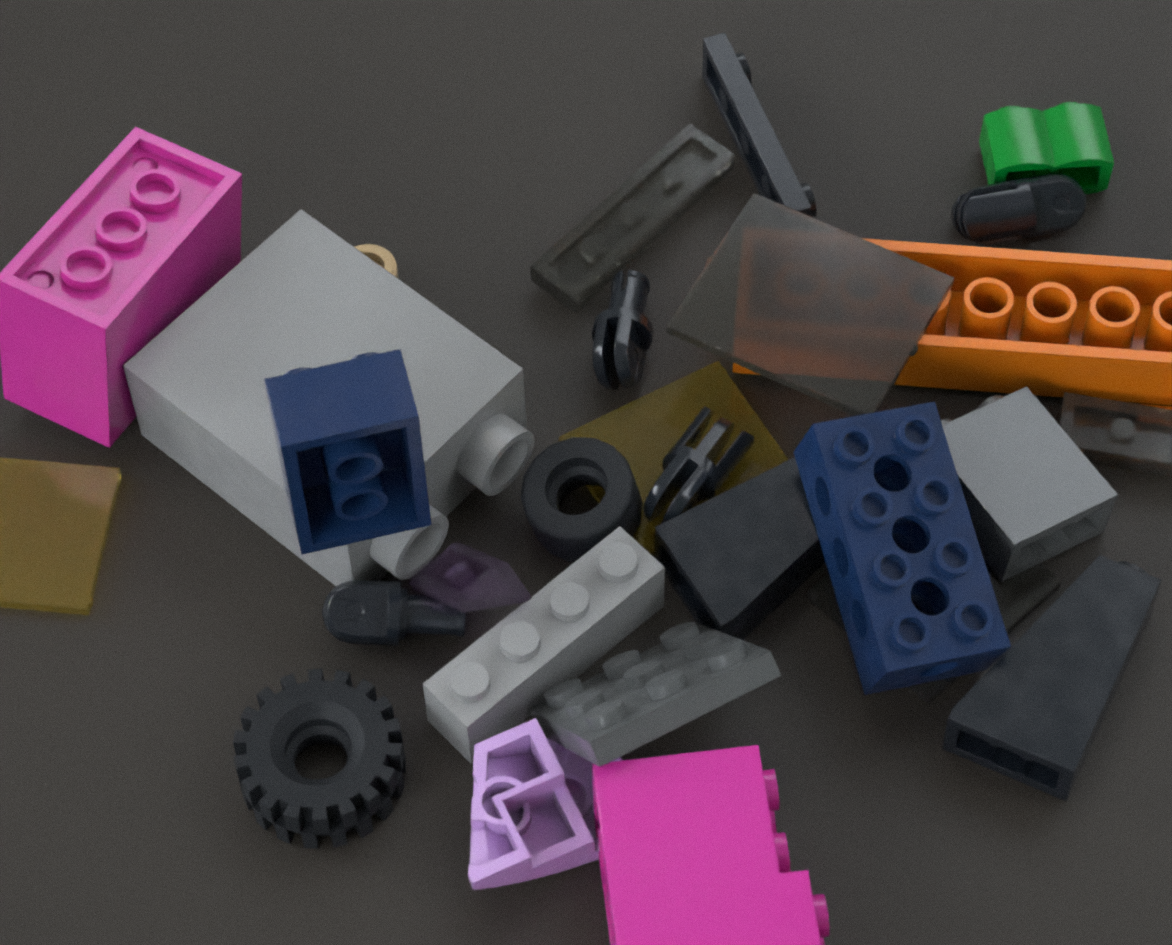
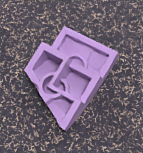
[468,718,622,890]

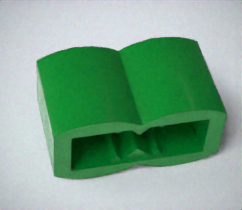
[979,102,1114,194]

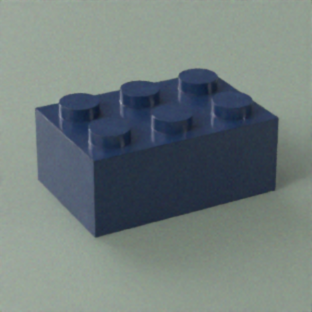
[264,349,432,555]

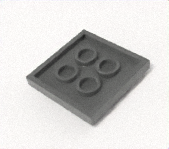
[529,622,781,767]

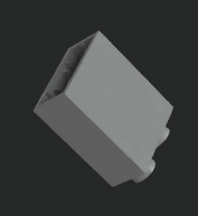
[123,209,535,586]

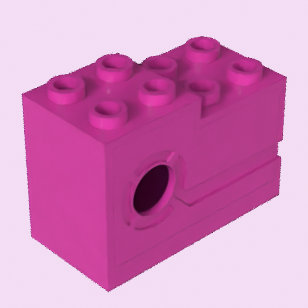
[0,127,242,448]
[592,745,830,945]

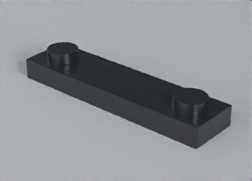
[702,32,817,234]

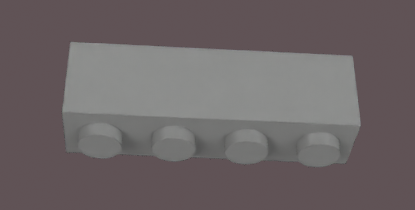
[423,526,665,764]

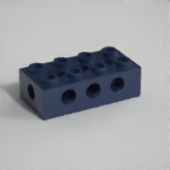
[793,402,1011,695]

